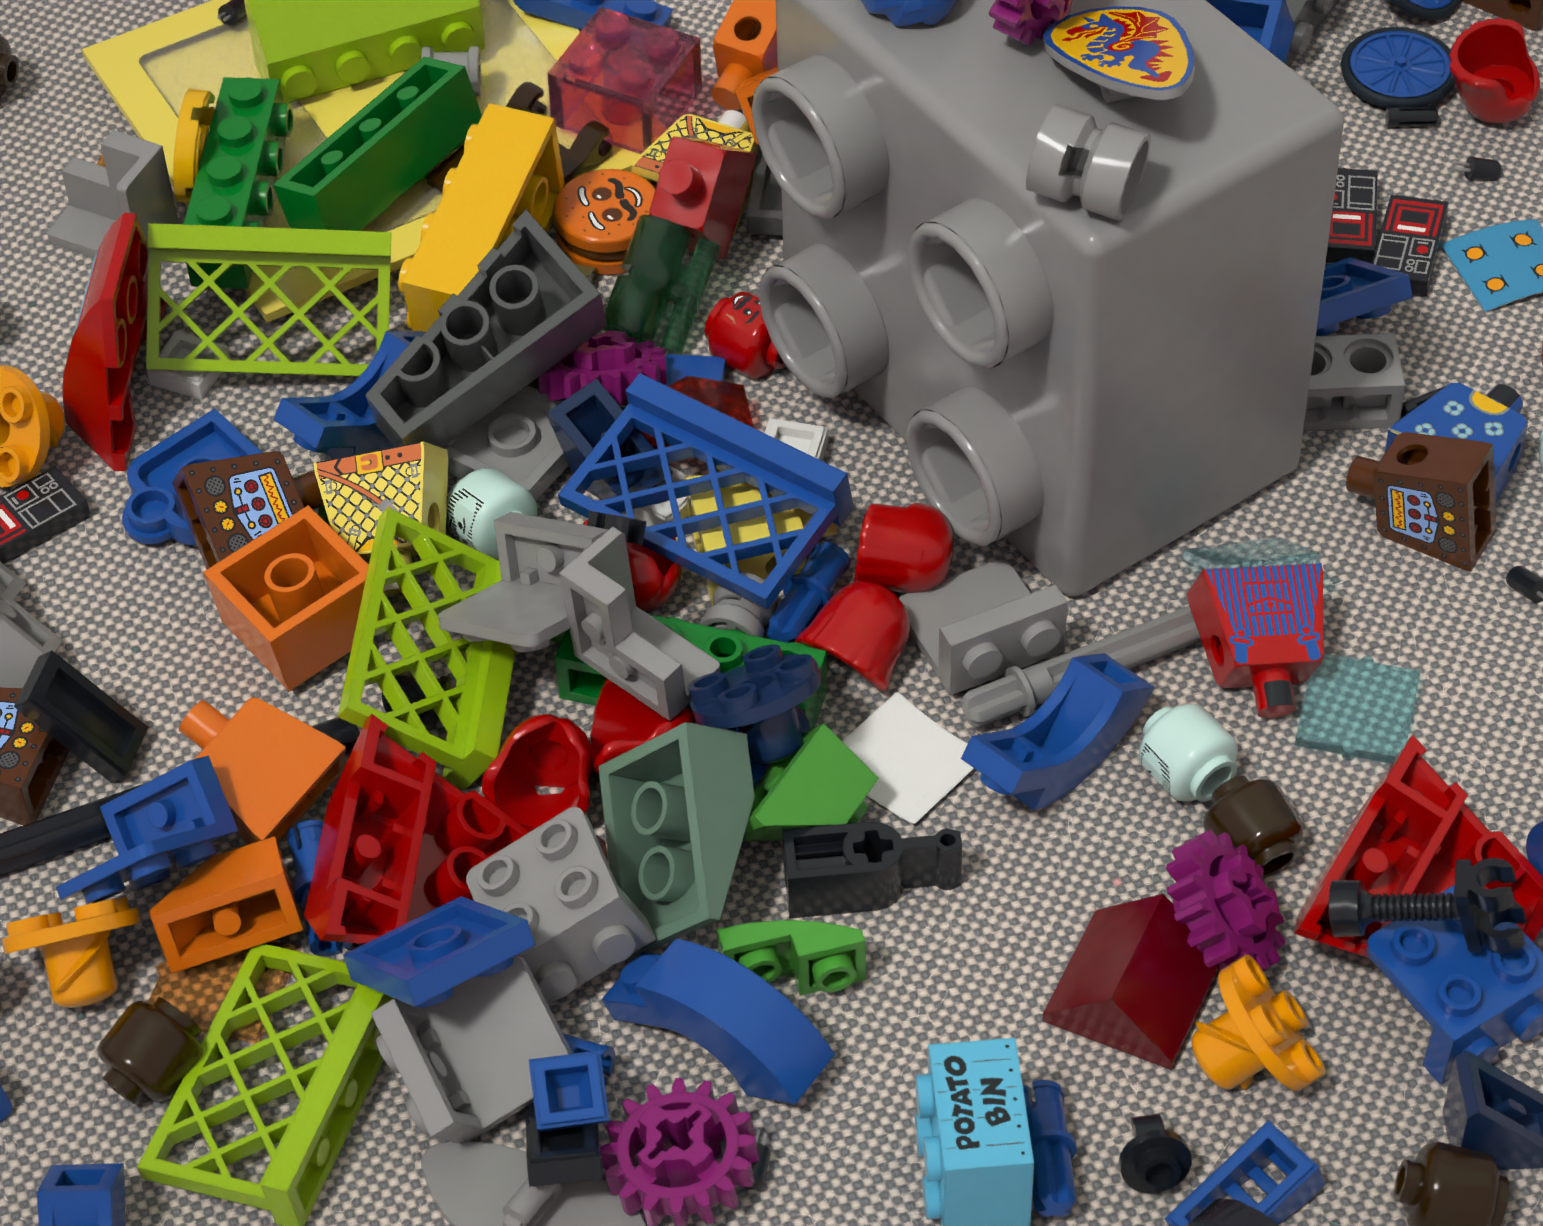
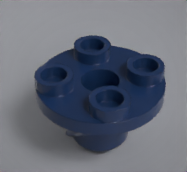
[688,644,822,764]

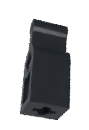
[782,822,962,919]

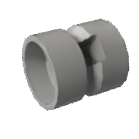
[1026,104,1151,222]

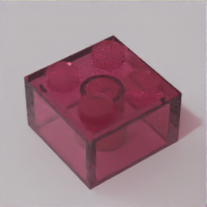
[547,7,702,154]

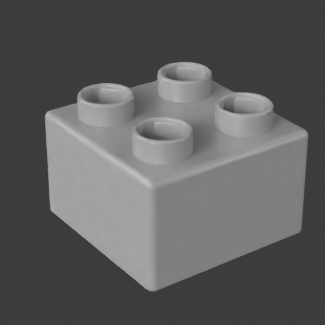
[752,0,1344,596]

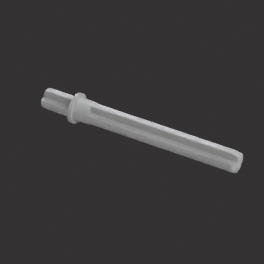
[961,606,1201,728]

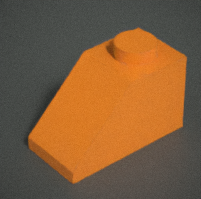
[149,836,303,974]

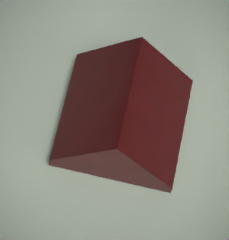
[1042,894,1220,1070]

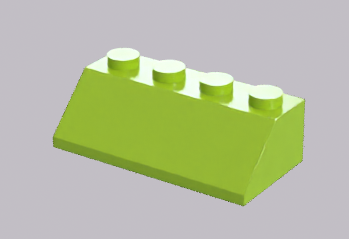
[244,0,486,103]

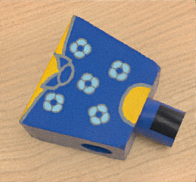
[1385,383,1528,505]

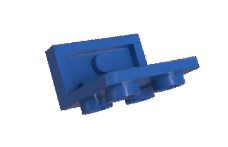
[56,756,238,904]
[1366,885,1543,1085]

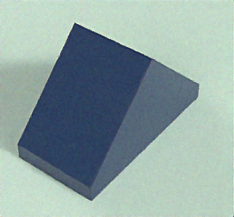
[547,378,673,499]
[1443,1050,1543,1170]

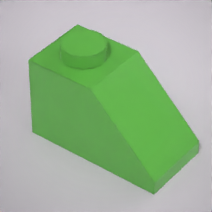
[742,723,879,841]

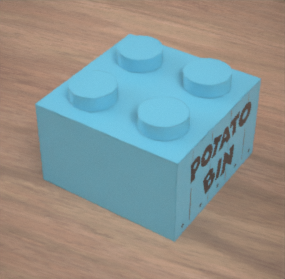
[915,1038,1034,1226]

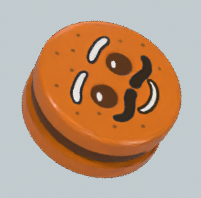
[554,169,663,275]

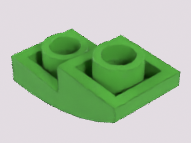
[717,920,866,996]

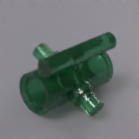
[603,215,721,355]

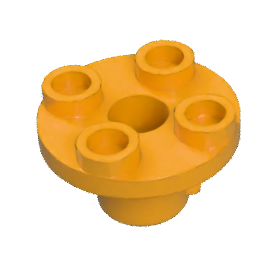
[0,365,65,487]
[1,897,141,1008]
[1192,954,1326,1091]

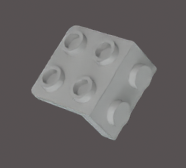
[438,512,609,652]
[899,560,1068,695]
[466,807,656,1005]
[371,955,573,1143]

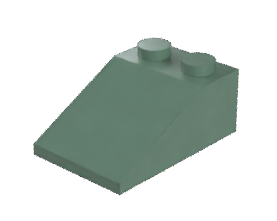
[598,722,755,960]

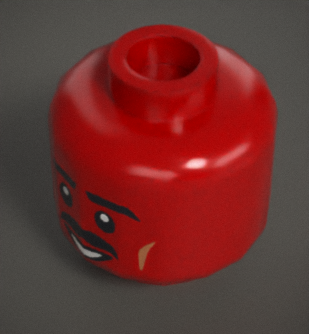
[704,292,786,379]

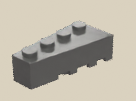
[365,210,607,448]

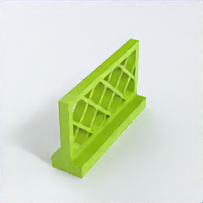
[146,223,391,376]
[337,507,515,790]
[137,944,395,1226]

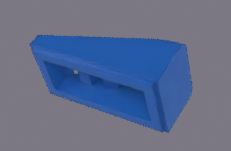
[1164,1120,1326,1226]

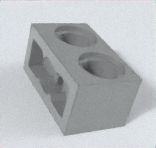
[1303,333,1405,431]

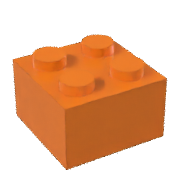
[203,505,379,692]

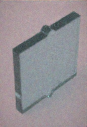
[1183,537,1319,571]
[1295,653,1420,764]

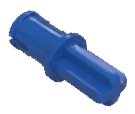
[766,542,850,643]
[1023,1080,1077,1218]

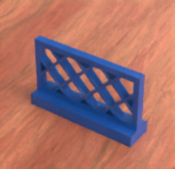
[558,373,854,609]

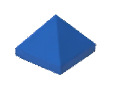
[529,1050,609,1132]

